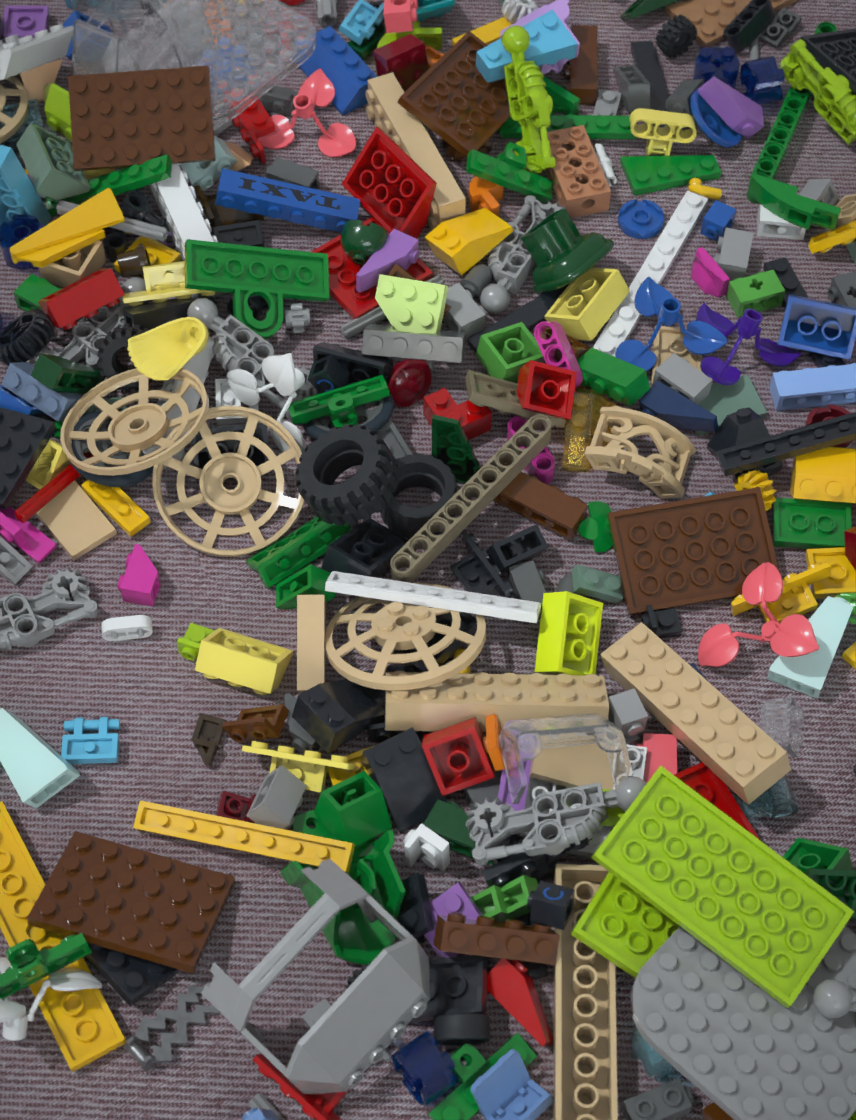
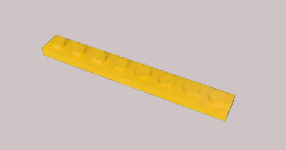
[133,800,355,873]

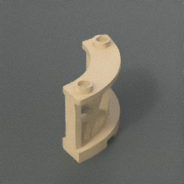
[584,406,696,499]

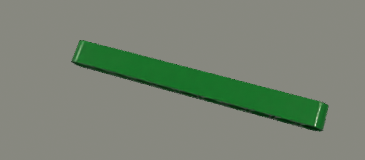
[746,22,837,204]

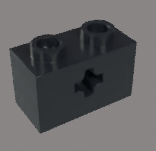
[486,524,549,573]

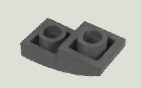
[758,7,802,48]

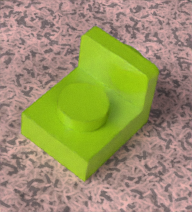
[177,623,215,661]

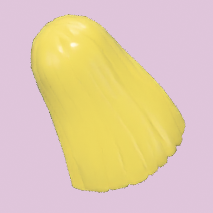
[127,317,209,381]

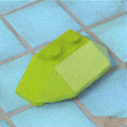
[44,83,72,141]

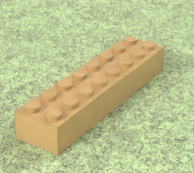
[365,72,466,230]
[600,622,791,805]
[385,671,609,734]

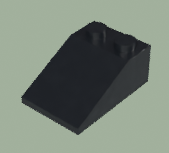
[321,518,409,578]
[291,679,385,753]
[361,727,447,833]

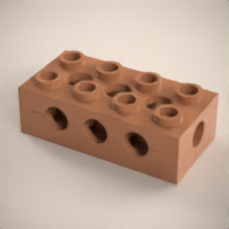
[540,125,611,218]

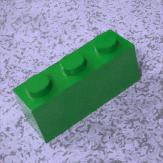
[577,348,650,406]

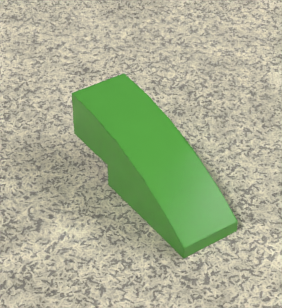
[471,875,538,923]

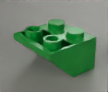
[314,771,392,850]

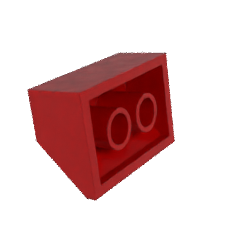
[37,268,125,330]

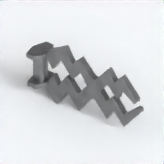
[124,986,218,1071]

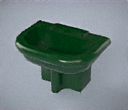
[520,208,614,294]

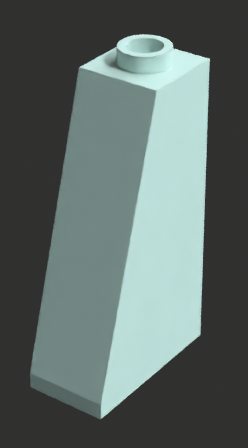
[767,596,854,699]
[0,708,80,808]

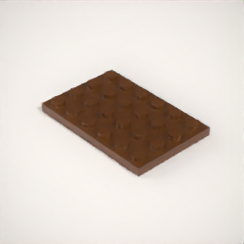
[397,31,511,158]
[68,66,216,171]
[607,487,779,616]
[27,831,235,974]

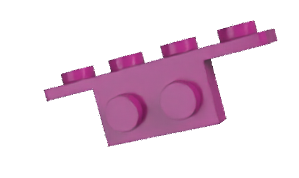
[0,507,57,563]

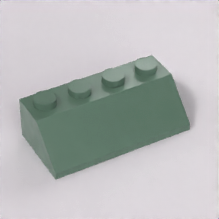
[16,123,91,201]

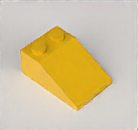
[425,208,514,276]

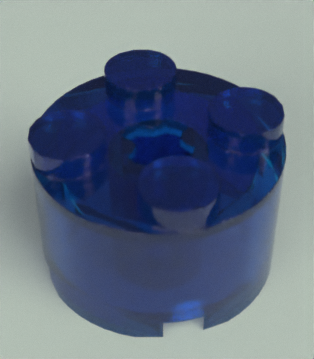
[692,47,740,89]
[740,56,784,105]
[0,214,44,270]
[390,1031,459,1107]

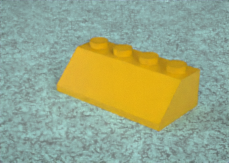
[790,447,856,503]

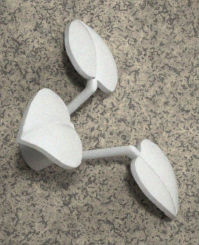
[227,353,306,453]
[0,957,102,1040]

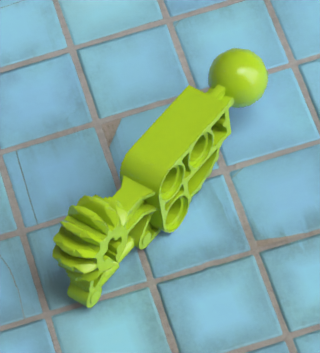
[502,25,556,175]
[780,39,856,145]

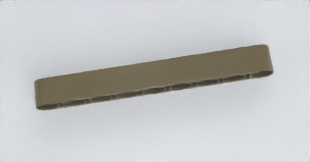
[390,414,551,583]

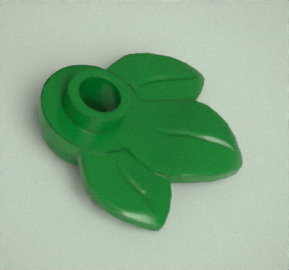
[577,501,613,552]

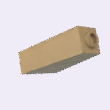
[297,595,326,696]

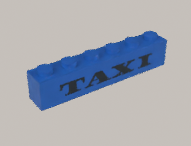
[215,168,360,233]

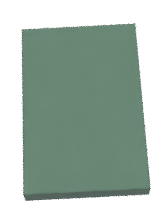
[694,375,767,436]

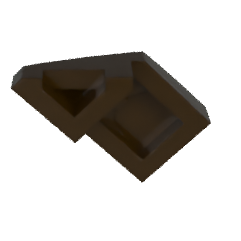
[192,713,227,767]

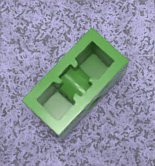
[726,270,785,318]

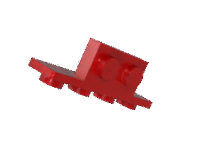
[221,90,276,164]
[253,1053,350,1120]

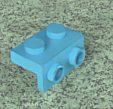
[338,0,384,45]

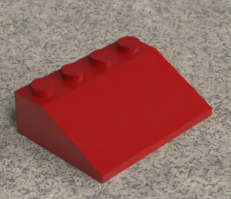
[341,127,437,239]

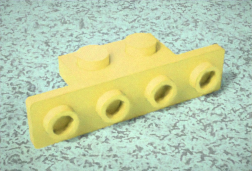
[122,261,216,306]
[242,741,355,792]

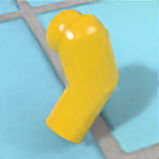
[688,178,722,200]

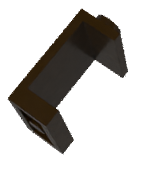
[195,172,264,235]

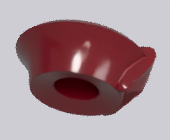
[387,359,432,408]

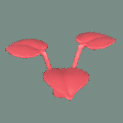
[258,68,356,158]
[698,562,820,667]

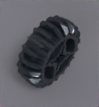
[0,309,55,367]

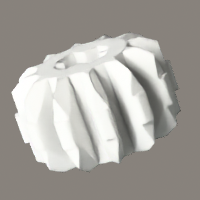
[501,0,539,24]

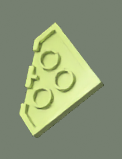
[375,274,449,334]

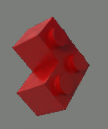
[423,388,492,441]

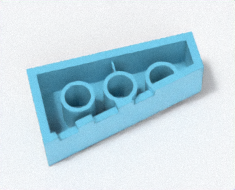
[475,9,578,83]
[0,145,51,235]

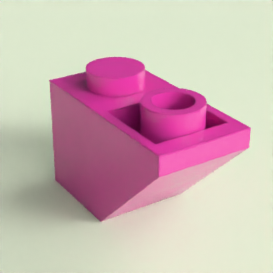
[118,544,161,607]

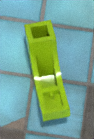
[377,21,442,76]

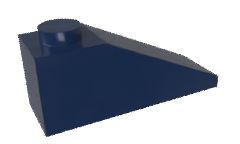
[639,380,718,432]

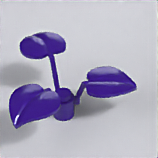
[696,303,801,385]

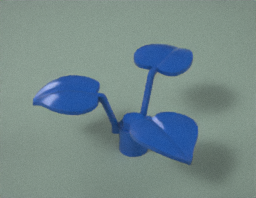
[615,277,728,372]

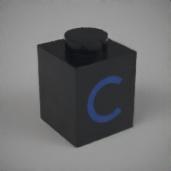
[307,354,350,393]
[527,881,575,930]

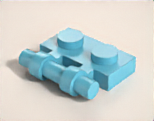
[61,716,120,764]

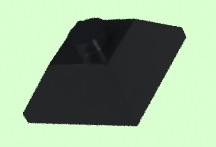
[707,407,770,457]

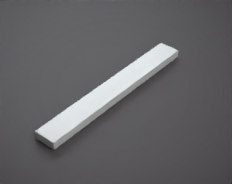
[325,571,541,623]

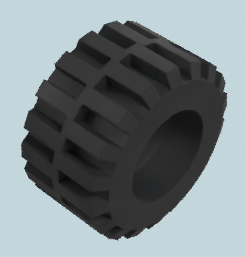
[97,324,153,391]

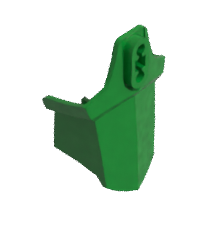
[280,810,406,966]

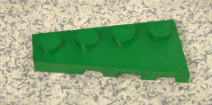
[620,155,722,196]

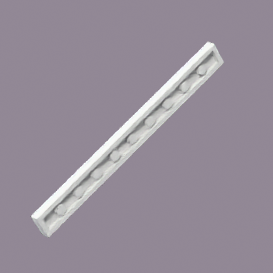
[593,190,708,357]

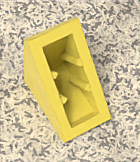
[26,438,70,490]

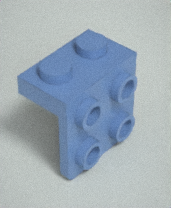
[470,1049,554,1120]

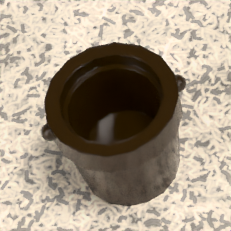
[117,243,151,278]

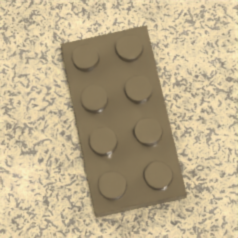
[465,370,566,427]

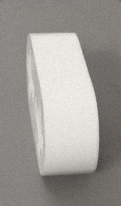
[101,615,153,641]

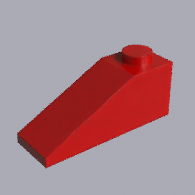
[487,958,554,1047]

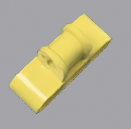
[630,108,697,156]

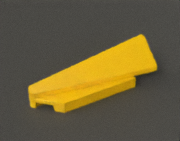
[9,188,125,268]

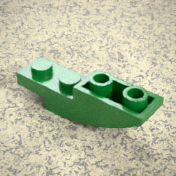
[749,174,841,231]

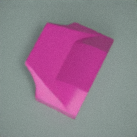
[691,247,730,297]

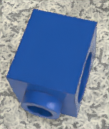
[700,200,737,241]

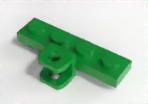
[466,142,553,204]
[288,375,390,428]
[0,933,92,1000]
[427,1033,537,1120]

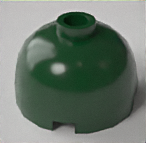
[340,220,389,265]

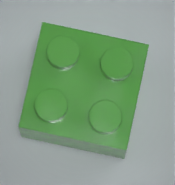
[476,322,546,384]

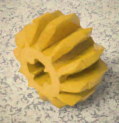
[734,470,777,511]

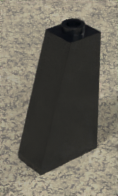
[123,293,217,357]

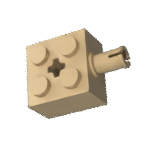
[39,240,106,288]

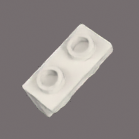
[403,823,450,872]

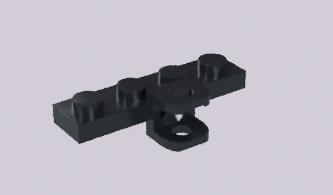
[481,835,593,888]

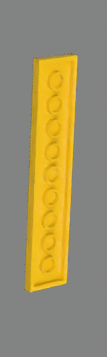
[0,801,126,1073]

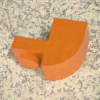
[468,176,504,218]

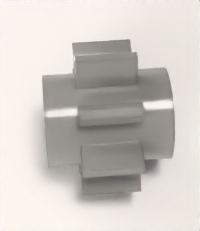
[285,303,310,333]

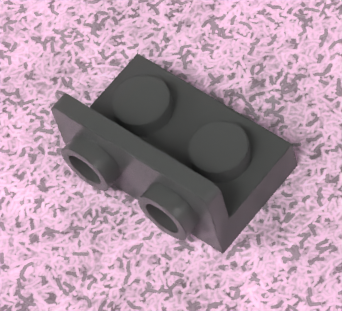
[247,82,298,117]

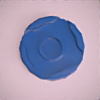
[618,199,664,239]

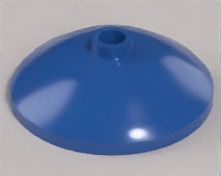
[690,88,742,148]

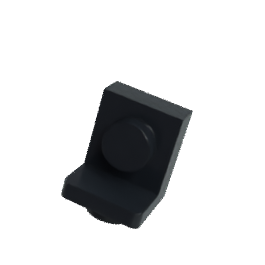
[641,605,682,639]

